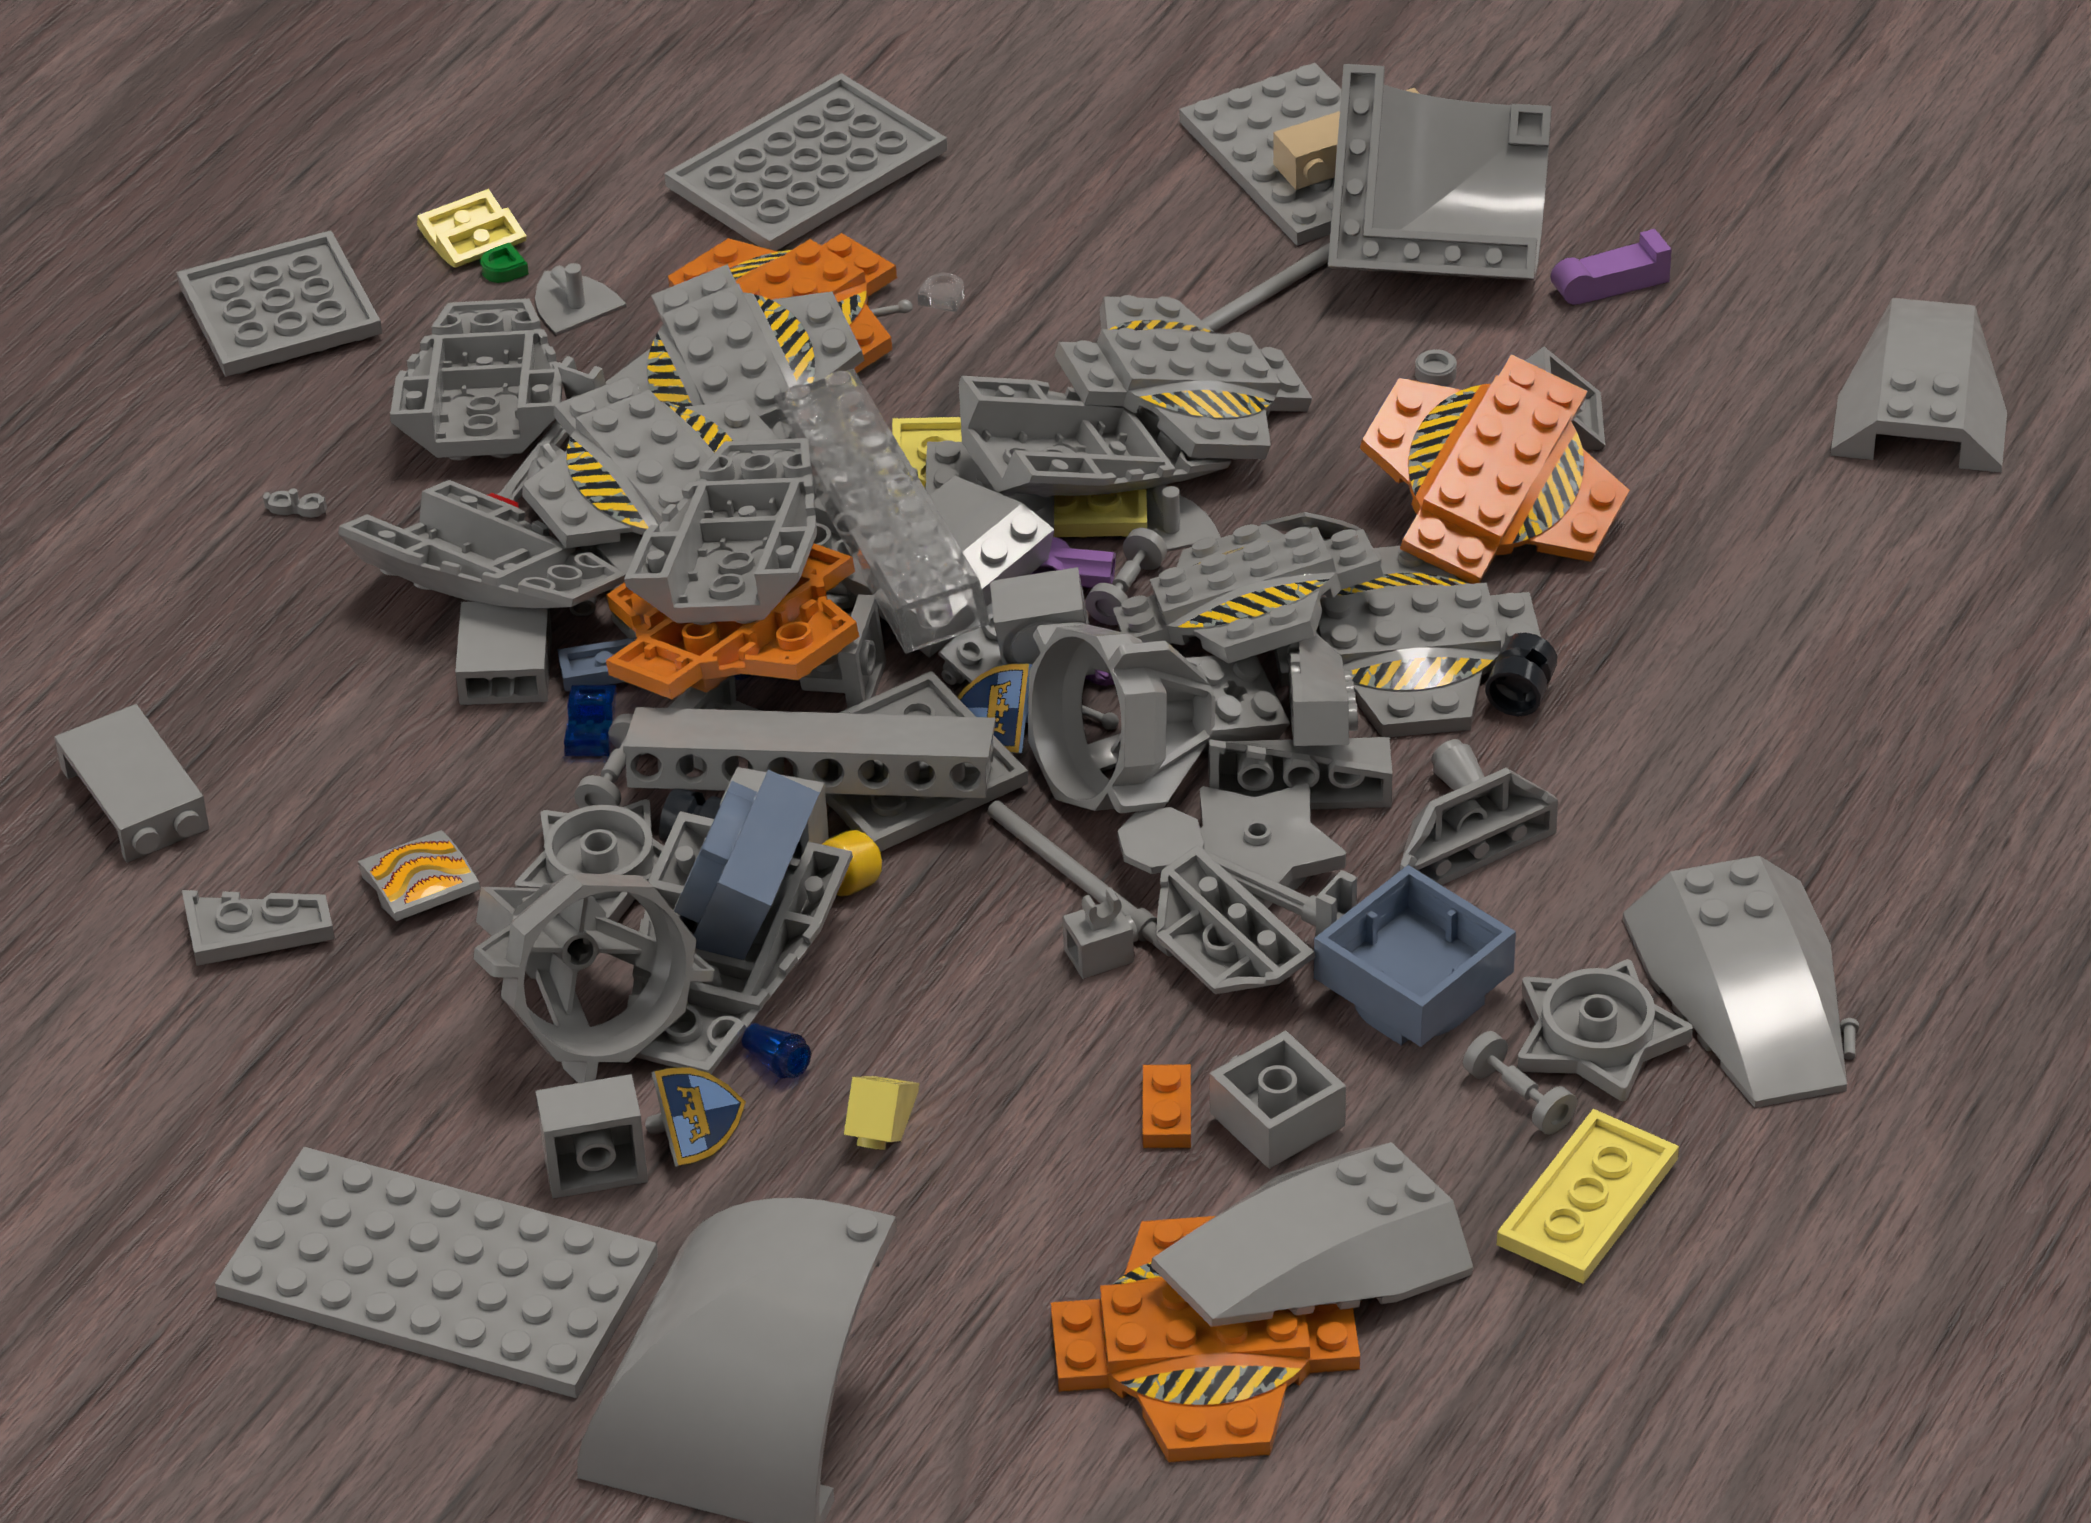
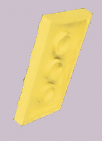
[1497,1109,1679,1284]

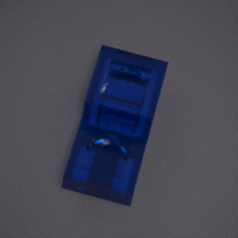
[564,685,616,756]

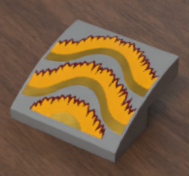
[358,830,481,921]

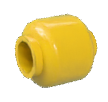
[822,830,882,896]

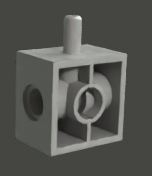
[990,567,1095,675]

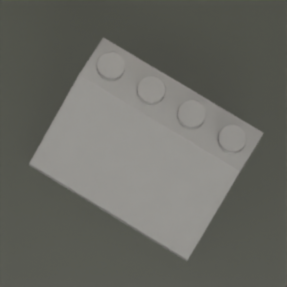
[840,475,1054,658]

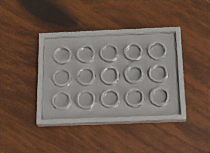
[1179,63,1342,246]
[664,73,948,251]

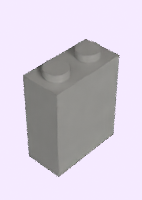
[455,602,552,705]

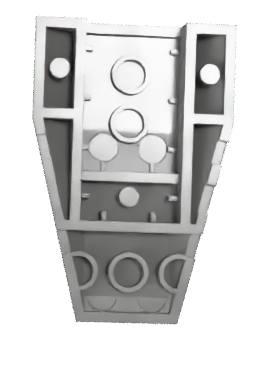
[390,298,563,460]
[1831,298,2007,473]
[959,376,1231,497]
[624,438,817,625]
[338,480,626,608]
[627,811,853,1074]
[1623,856,1847,1108]
[1151,1142,1473,1327]

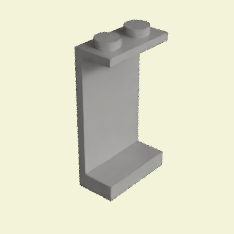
[54,704,209,863]

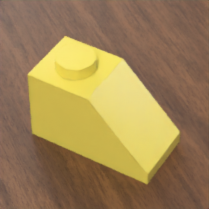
[844,1076,919,1150]

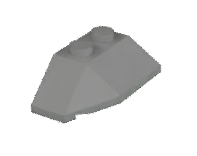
[1400,768,1558,885]
[1156,845,1316,994]

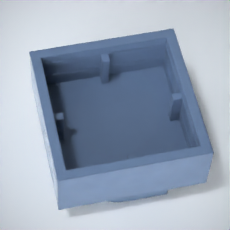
[674,770,820,960]
[1314,865,1516,1047]

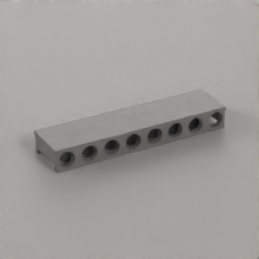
[623,707,995,798]

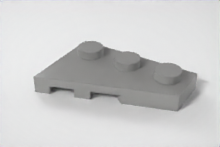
[182,890,335,966]

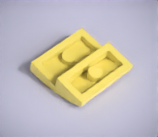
[417,189,527,268]

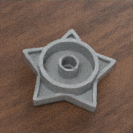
[1200,783,1346,909]
[515,799,664,922]
[1517,959,1693,1101]

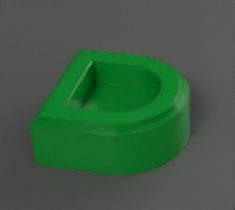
[480,242,529,283]

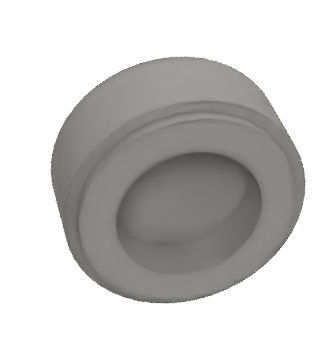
[1415,349,1457,386]

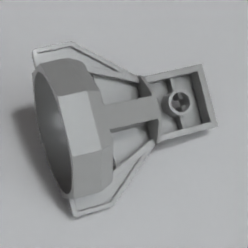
[1028,622,1290,813]
[473,873,715,1083]

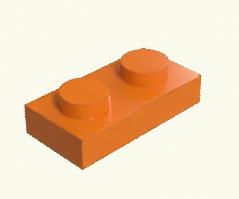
[1143,1064,1191,1148]

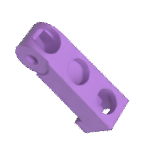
[1550,229,1672,305]

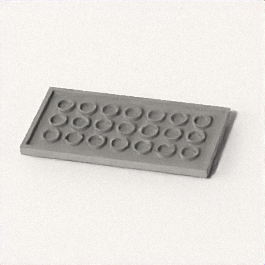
[215,1147,658,1399]

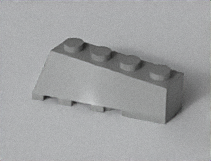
[1288,633,1358,746]
[1208,737,1393,809]

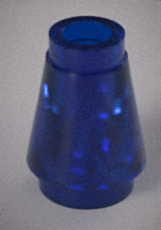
[742,1023,811,1079]

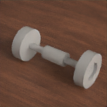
[1085,528,1167,625]
[574,714,646,808]
[1463,1031,1577,1135]

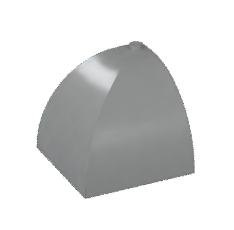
[1328,64,1552,281]
[577,1198,897,1523]

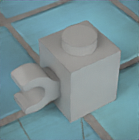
[1063,887,1138,979]

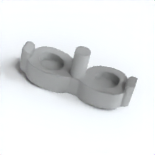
[263,488,327,518]

